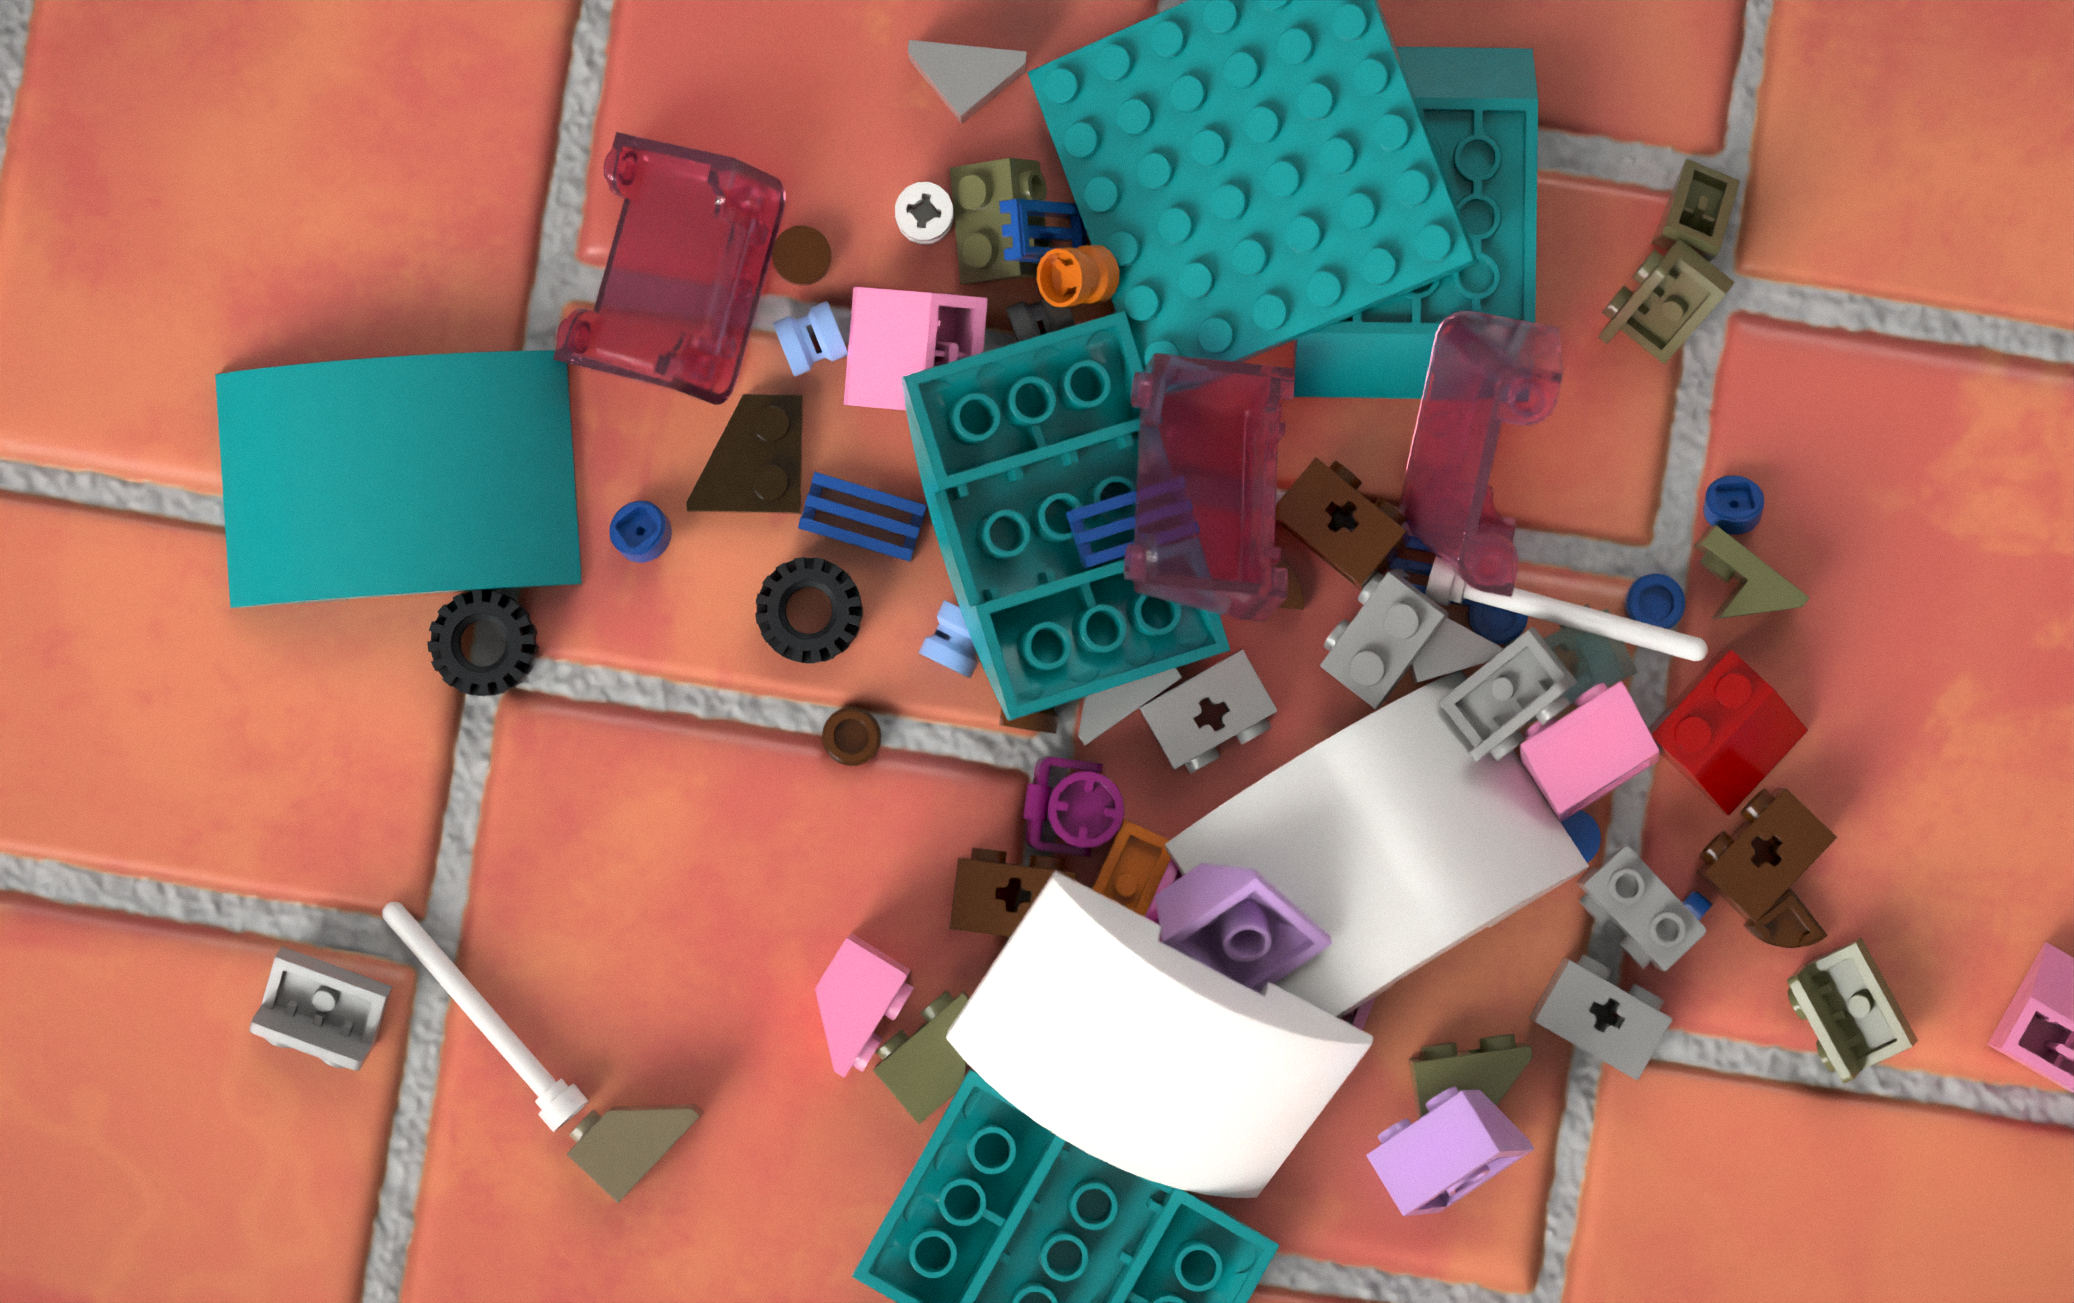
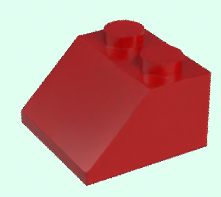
[1648,649,1808,816]

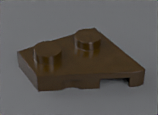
[687,394,803,514]

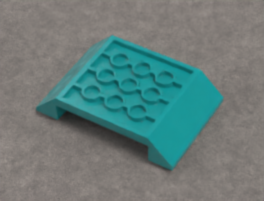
[1293,47,1538,401]

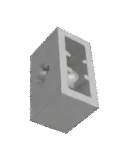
[1139,649,1278,774]
[1529,954,1673,1081]

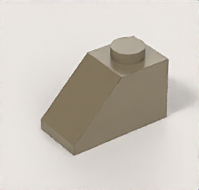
[567,1104,704,1203]

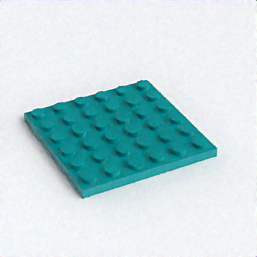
[1027,0,1479,399]

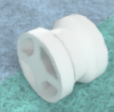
[895,182,954,245]

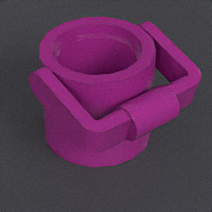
[1023,756,1124,857]

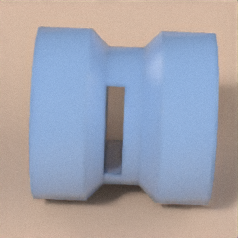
[773,301,848,377]
[918,600,978,678]

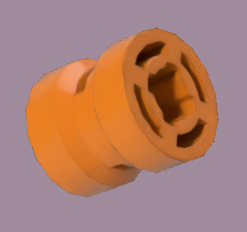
[1037,244,1119,307]

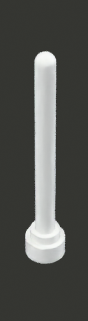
[1425,555,1708,661]
[382,902,589,1132]

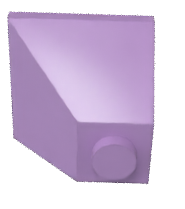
[1155,863,1332,993]

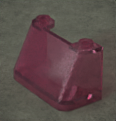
[553,132,786,405]
[1400,311,1563,597]
[1124,353,1294,622]

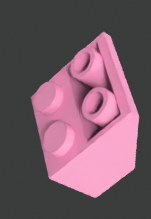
[844,287,988,410]
[1520,681,1660,822]
[815,933,914,1078]
[1987,942,2074,1093]

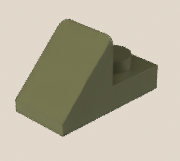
[1694,525,1810,620]

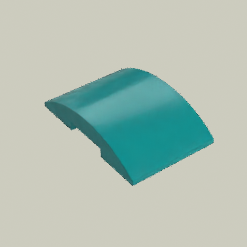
[901,311,1230,721]
[215,350,583,608]
[852,1069,1280,1303]

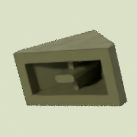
[1651,158,1740,262]

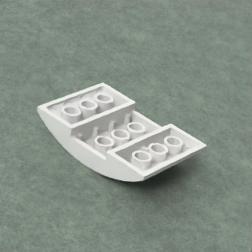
[1164,670,1589,1019]
[946,871,1373,1198]

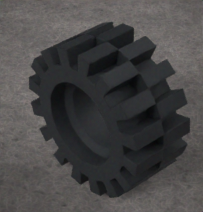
[755,557,863,664]
[427,590,539,696]

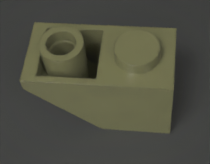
[873,990,970,1124]
[1409,1034,1532,1120]

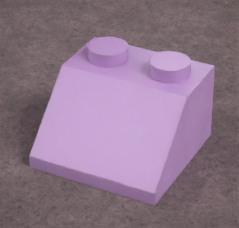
[1366,1086,1535,1217]

